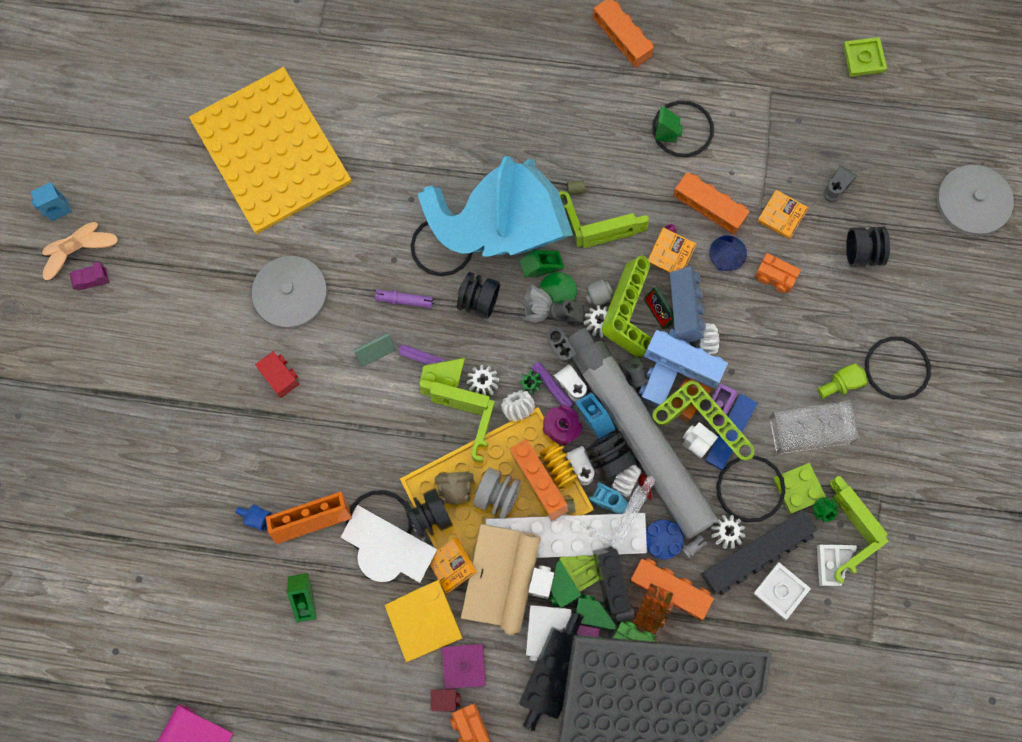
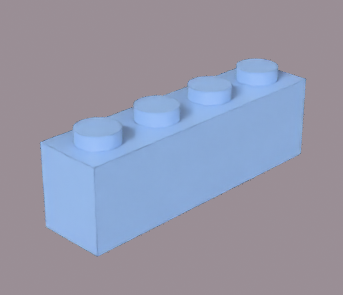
[639,328,690,408]
[644,330,728,389]

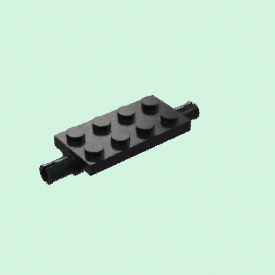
[519,611,584,731]

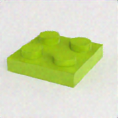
[843,37,887,77]
[773,463,826,515]

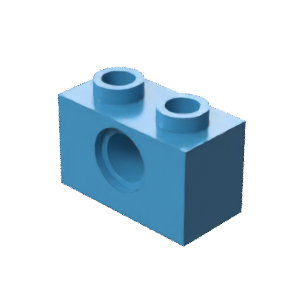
[30,182,72,221]
[575,392,615,439]

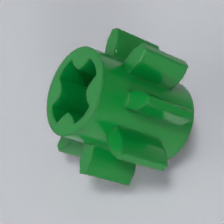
[519,370,544,395]
[812,497,839,522]

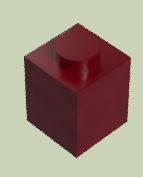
[431,689,461,711]

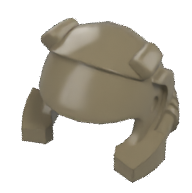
[435,471,474,505]

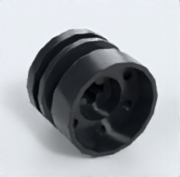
[846,226,890,267]
[457,272,500,319]
[584,431,636,481]
[404,488,453,541]

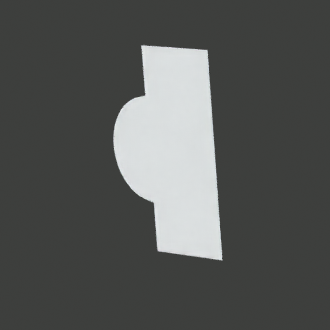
[341,505,437,583]

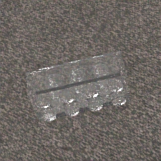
[769,401,860,454]

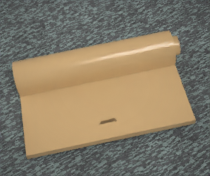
[461,524,541,635]

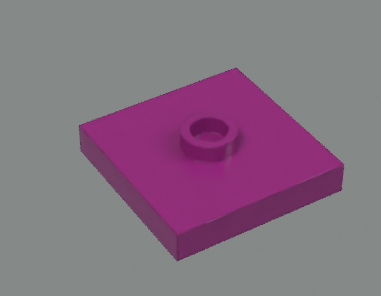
[442,644,486,689]

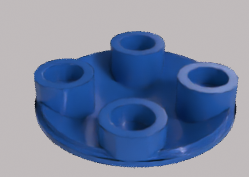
[646,519,683,559]

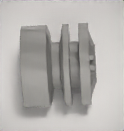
[473,467,521,519]

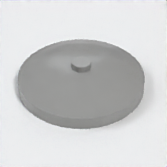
[936,165,1014,236]
[252,256,328,329]

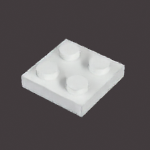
[753,562,811,620]

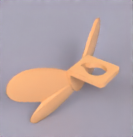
[42,222,118,280]

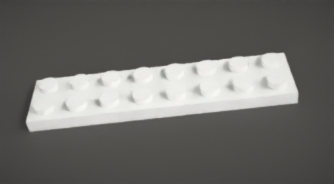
[486,513,647,558]

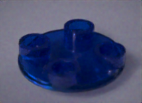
[709,235,747,271]

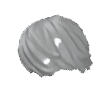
[522,284,552,323]

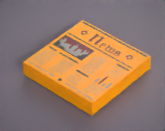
[757,190,809,239]
[648,228,696,273]
[430,537,477,594]

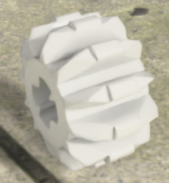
[584,305,607,338]
[695,323,720,355]
[467,365,499,395]
[501,390,535,422]
[612,464,641,497]
[711,515,745,549]

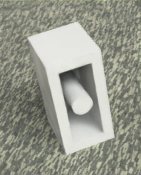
[529,565,554,599]

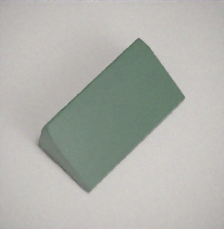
[353,333,395,367]

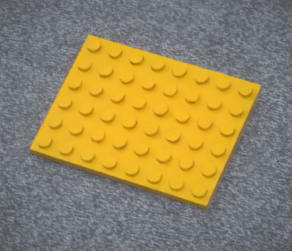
[189,67,352,234]
[400,407,594,563]

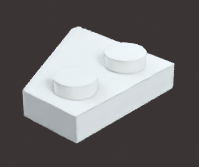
[817,545,857,586]

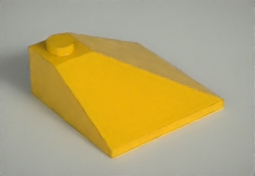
[385,580,463,662]

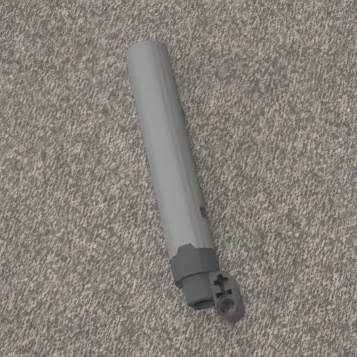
[547,327,718,539]

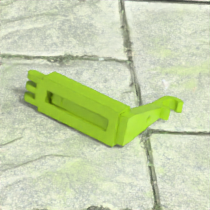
[559,191,649,249]
[419,380,495,463]
[829,476,889,584]

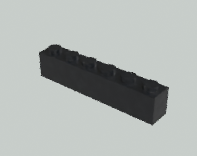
[701,510,817,595]

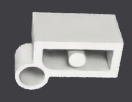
[682,422,718,459]

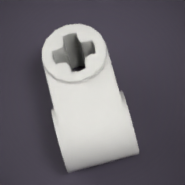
[553,364,587,402]
[566,446,594,486]

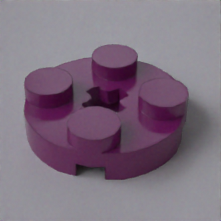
[543,406,582,445]

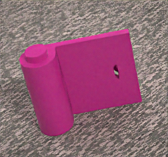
[157,704,233,742]

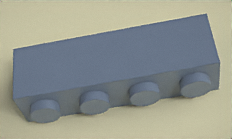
[670,266,706,343]

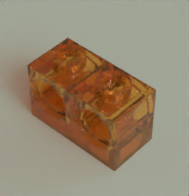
[633,583,674,634]

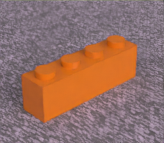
[593,0,654,68]
[673,172,750,235]
[510,439,568,521]
[266,491,352,544]
[629,558,714,621]

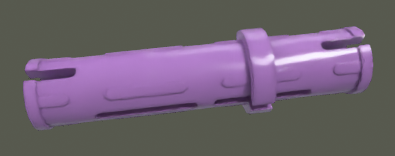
[375,289,433,309]

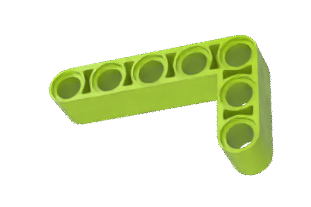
[602,255,652,358]
[653,381,755,461]

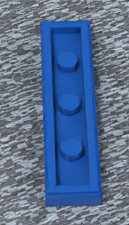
[705,394,758,470]

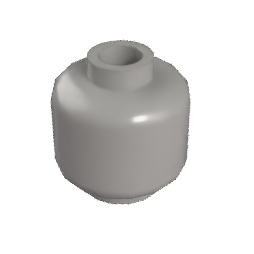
[585,279,614,307]

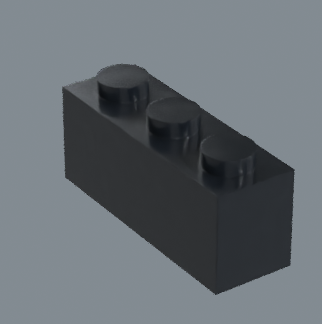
[592,546,631,614]

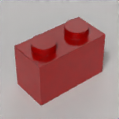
[255,351,299,398]

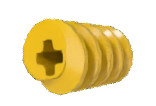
[539,444,578,489]

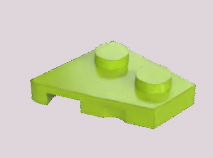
[420,357,466,388]
[559,555,599,592]

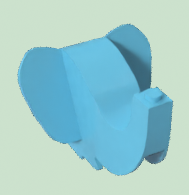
[417,156,573,256]

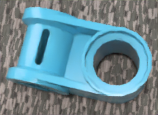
[589,482,628,514]

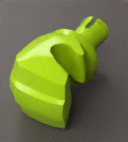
[817,363,868,399]

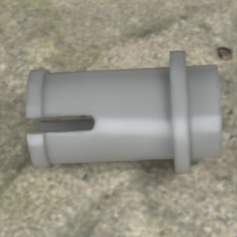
[681,535,707,559]

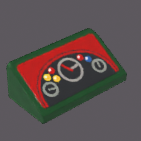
[644,286,674,329]

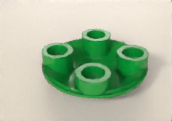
[540,272,577,303]

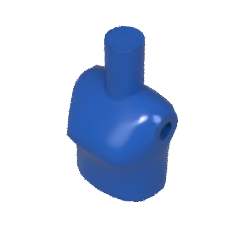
[236,505,273,532]

